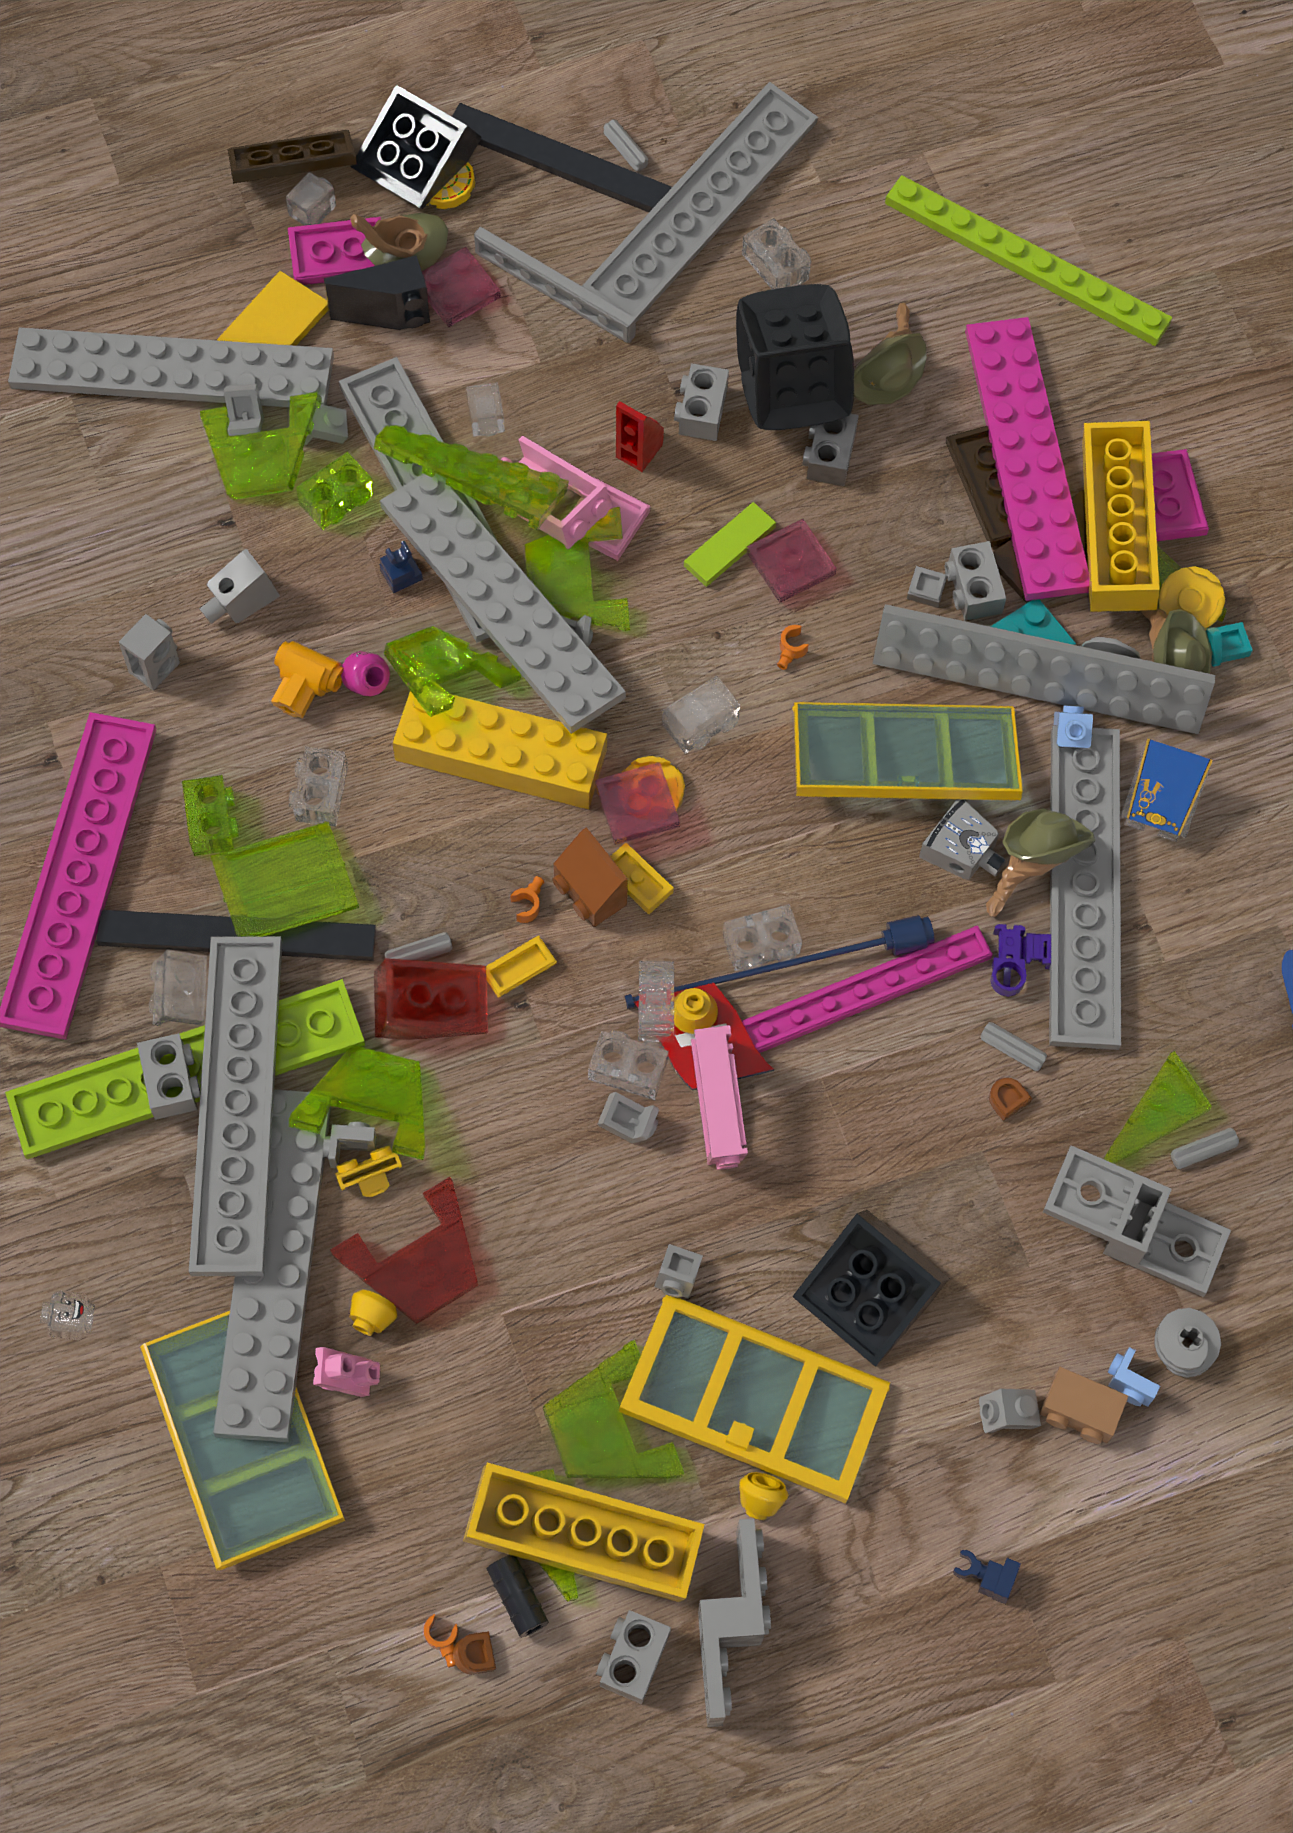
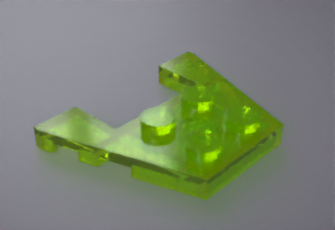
[200,392,322,500]
[525,507,631,631]
[384,626,522,717]
[289,1046,425,1160]
[543,1340,684,1478]

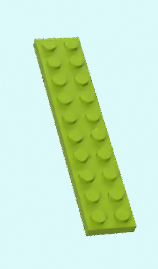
[5,979,365,1160]

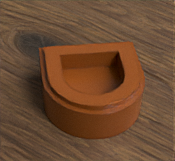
[989,1078,1033,1121]
[453,1631,496,1675]

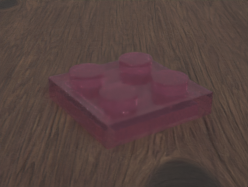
[422,247,501,327]
[746,519,837,603]
[595,762,680,845]

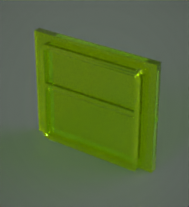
[210,821,359,937]

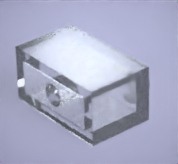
[662,676,741,754]

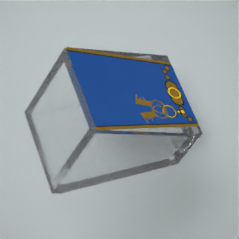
[1120,738,1213,842]

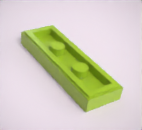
[684,502,776,587]

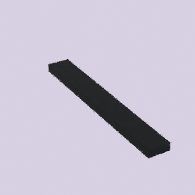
[452,103,672,212]
[96,910,376,961]

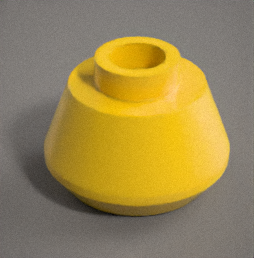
[670,988,718,1034]
[349,1289,397,1336]
[739,1472,789,1520]

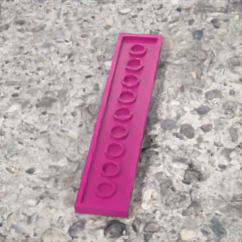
[965,317,1089,601]
[0,712,157,1040]

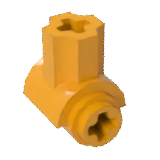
[271,641,344,719]

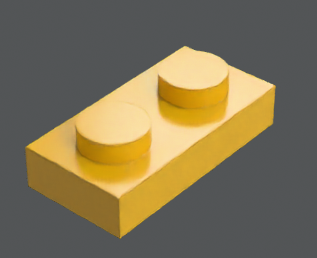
[610,843,674,914]

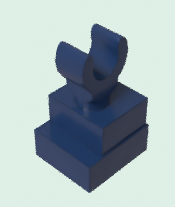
[379,541,423,594]
[953,1550,1021,1605]

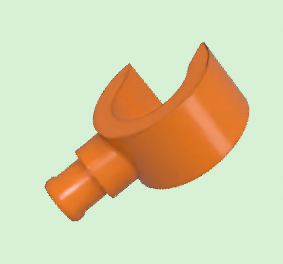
[777,625,809,670]
[510,876,544,923]
[424,1614,458,1668]

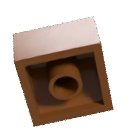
[552,827,628,927]

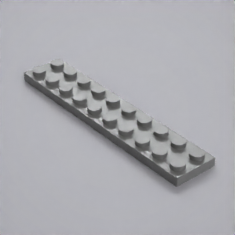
[582,82,818,322]
[8,328,334,408]
[339,357,498,643]
[380,467,626,734]
[872,604,1216,734]
[1049,726,1121,1050]
[189,937,282,1276]
[213,1090,332,1442]

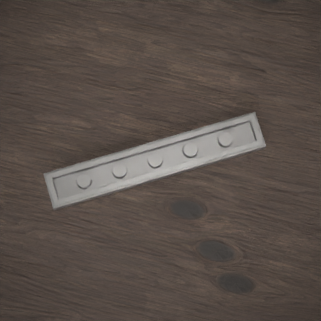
[474,226,636,343]

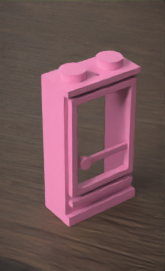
[479,436,613,549]
[691,1025,748,1170]

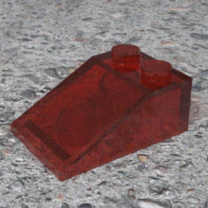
[374,958,488,1040]

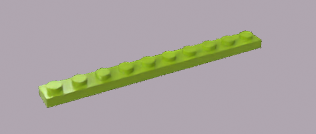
[885,175,1172,346]

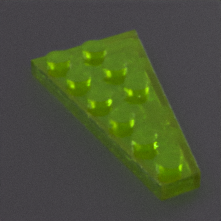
[374,425,569,530]

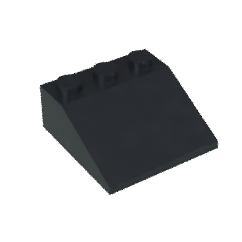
[350,85,482,209]
[792,1209,950,1367]

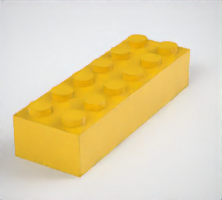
[1082,421,1160,612]
[392,685,607,810]
[463,1462,705,1602]

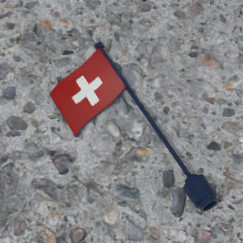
[624,915,935,1091]

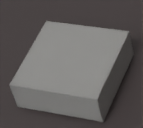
[907,566,948,608]

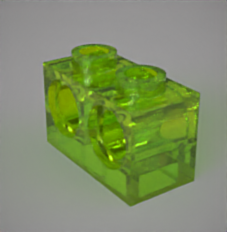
[296,451,374,530]
[182,775,239,856]

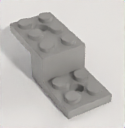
[1042,1146,1231,1297]
[698,1518,771,1727]

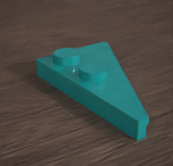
[990,599,1076,645]

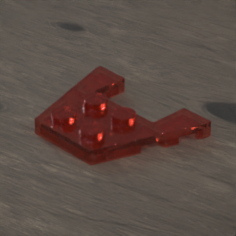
[330,1177,478,1324]

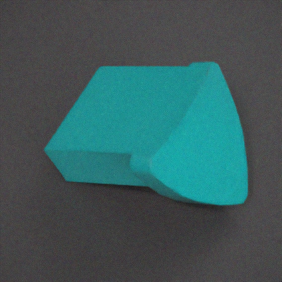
[1205,622,1253,667]

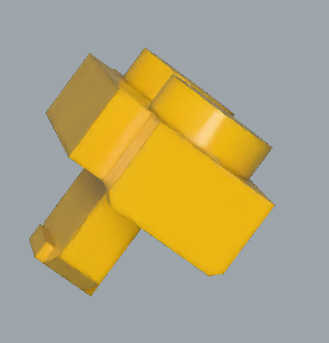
[335,1145,402,1197]

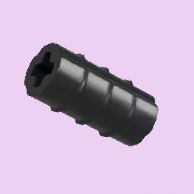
[486,1555,549,1638]

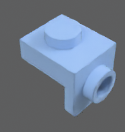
[1053,706,1093,748]
[1107,1347,1160,1407]

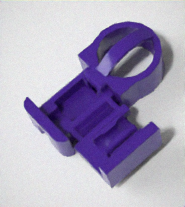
[990,924,1051,997]

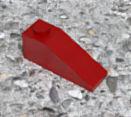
[616,401,664,473]

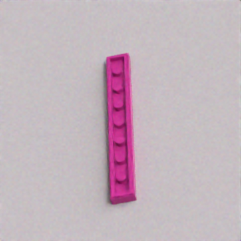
[742,925,993,1053]

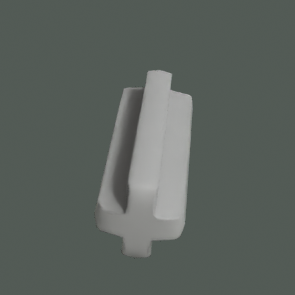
[603,119,648,172]
[385,932,452,970]
[980,1022,1047,1071]
[1170,1128,1239,1169]

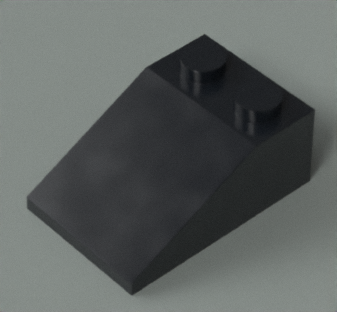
[324,255,430,330]

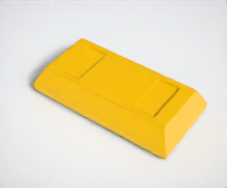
[480,935,557,998]

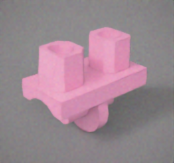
[313,1347,380,1397]

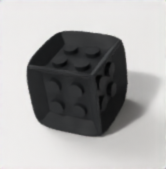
[736,284,854,430]

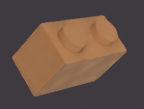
[1039,1367,1128,1444]

